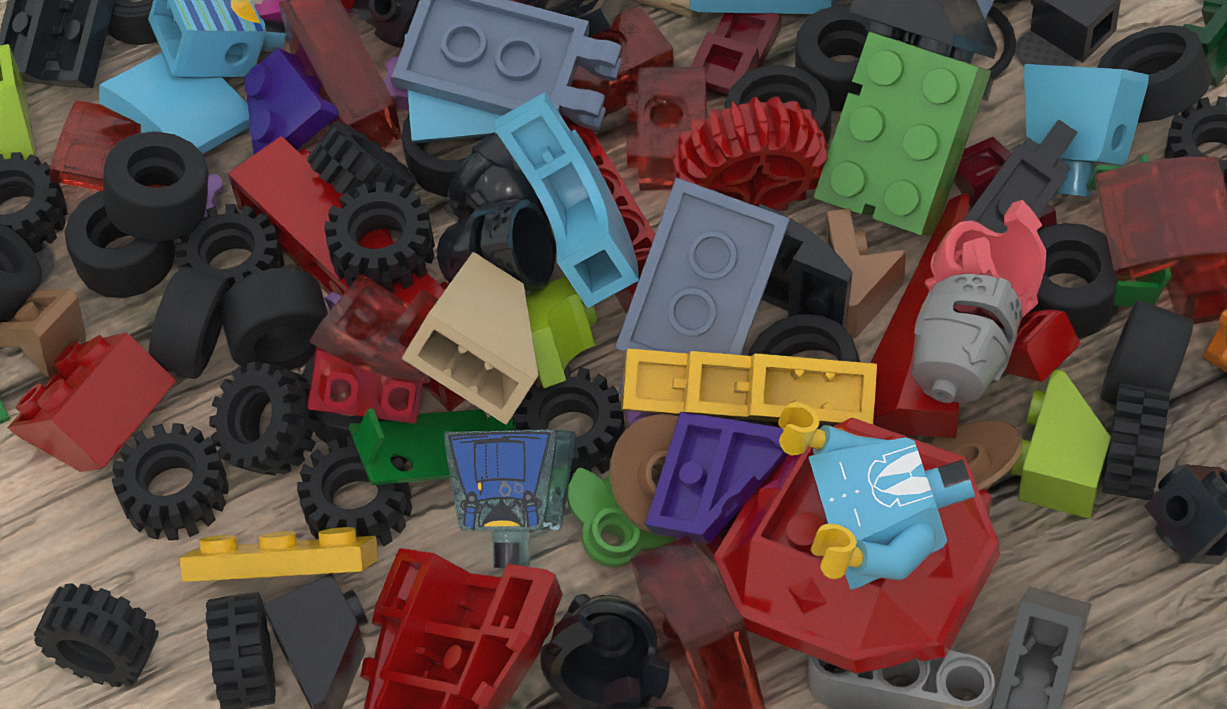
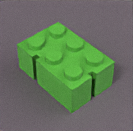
[813,31,991,235]

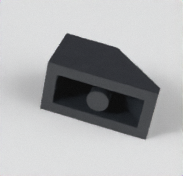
[263,573,368,709]

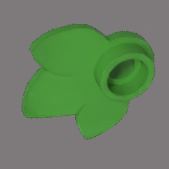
[567,468,676,568]

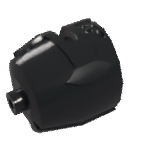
[437,198,557,295]

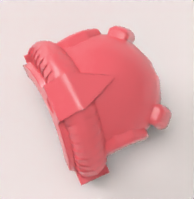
[925,200,1047,323]

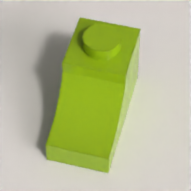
[526,277,598,388]

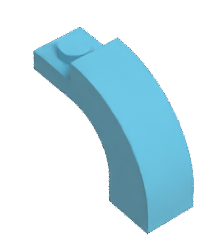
[494,92,639,308]

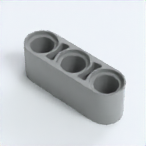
[808,650,995,709]

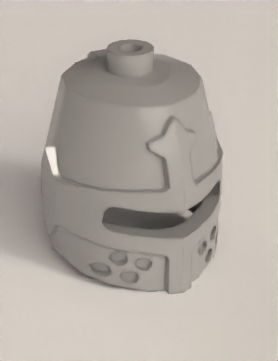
[912,274,1022,403]

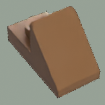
[826,208,906,338]
[0,289,86,378]

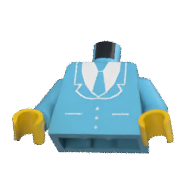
[778,402,975,590]

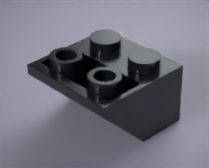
[849,0,998,64]

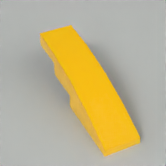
[621,348,877,425]

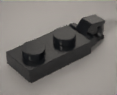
[963,119,1078,234]

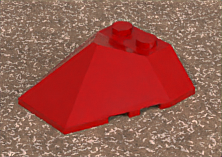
[360,548,563,709]

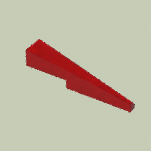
[870,194,969,438]

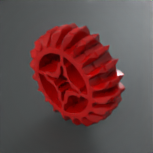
[672,97,828,211]

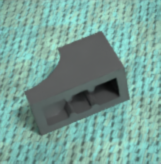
[992,586,1092,709]

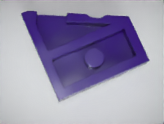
[245,48,339,154]
[645,412,788,544]

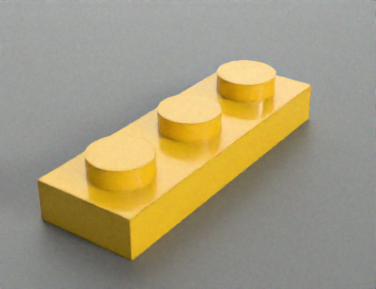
[180,527,378,582]

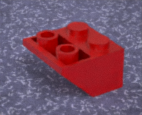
[7,332,176,472]

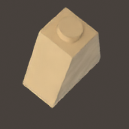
[401,252,538,425]

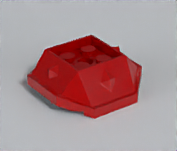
[714,417,1000,674]

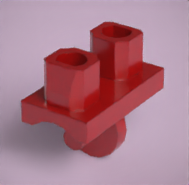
[307,346,425,423]

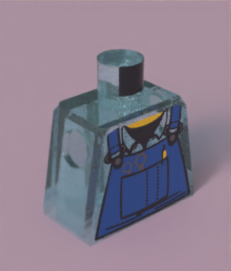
[444,429,575,568]

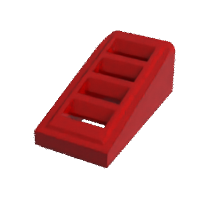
[989,310,1080,382]

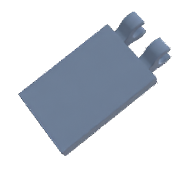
[392,0,622,130]
[615,178,791,395]

